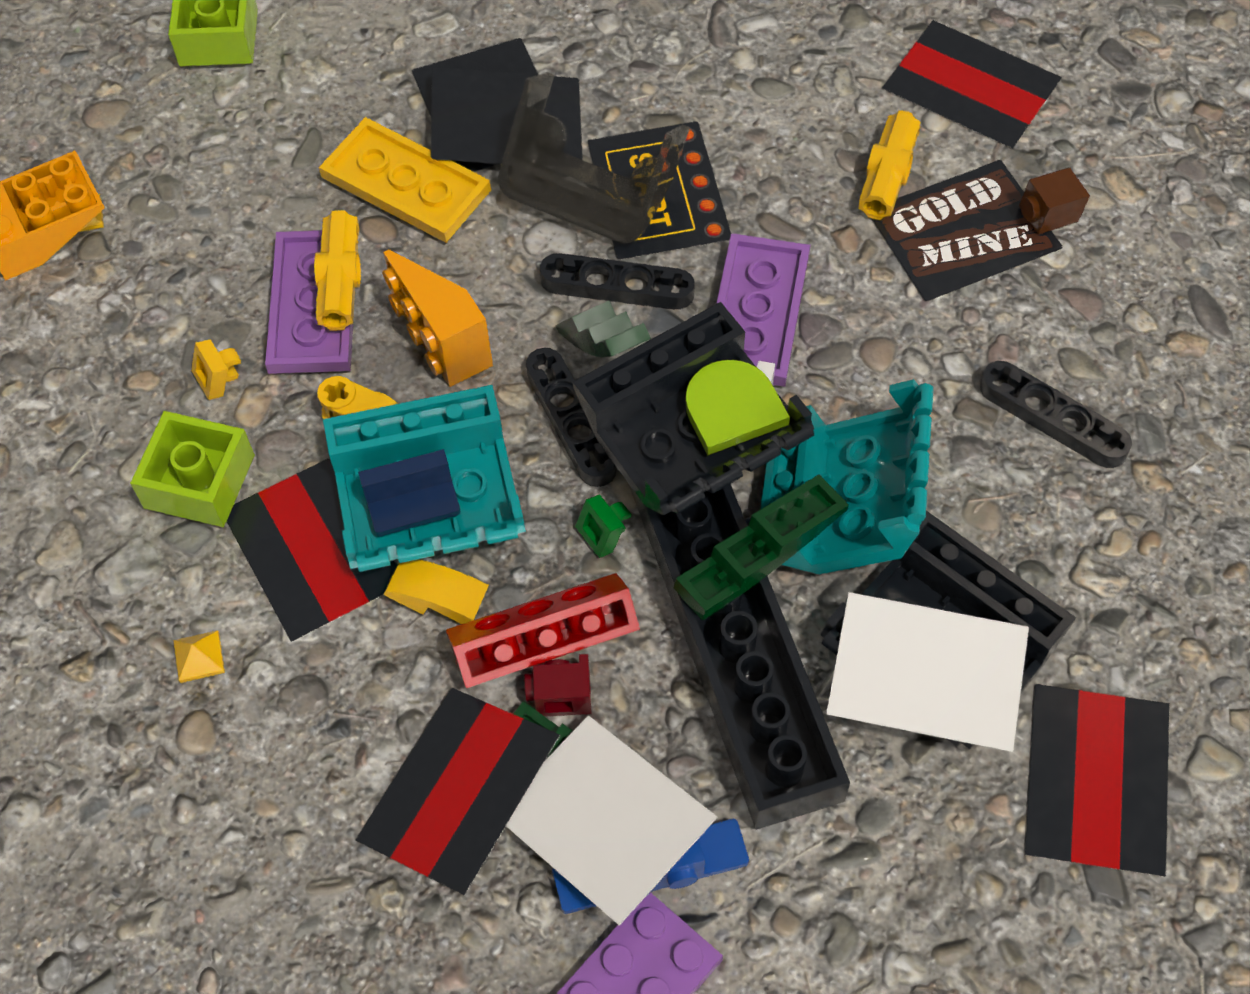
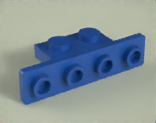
[552,819,749,914]

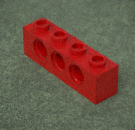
[446,573,640,689]

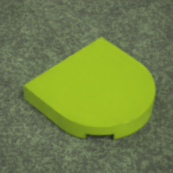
[686,360,790,455]

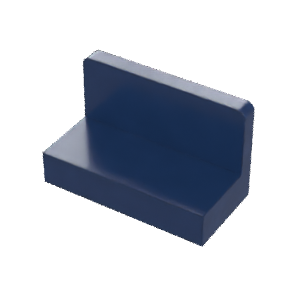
[358,449,461,537]

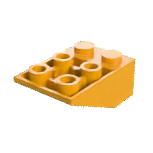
[0,150,105,281]
[382,249,493,387]

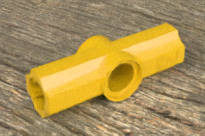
[858,110,921,220]
[314,210,361,331]

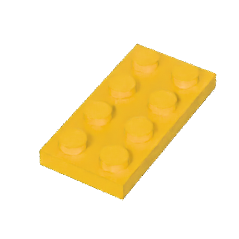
[319,117,491,243]

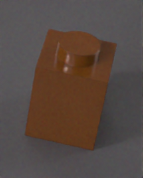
[1019,167,1090,234]

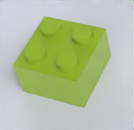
[168,0,258,66]
[130,411,255,527]

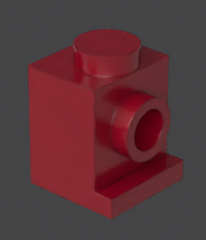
[525,654,592,717]

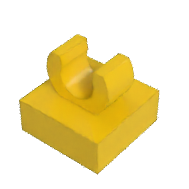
[191,339,241,400]

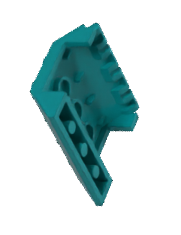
[761,379,934,575]
[323,385,526,572]

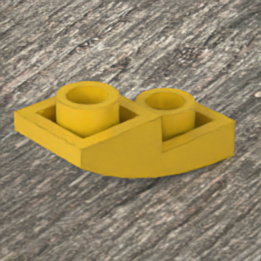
[383,559,489,624]

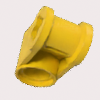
[317,376,398,419]

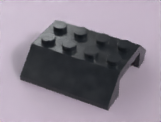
[572,302,815,515]
[820,511,1076,749]

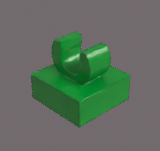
[575,494,632,558]

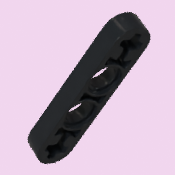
[540,253,695,310]
[526,348,617,487]
[980,361,1132,468]

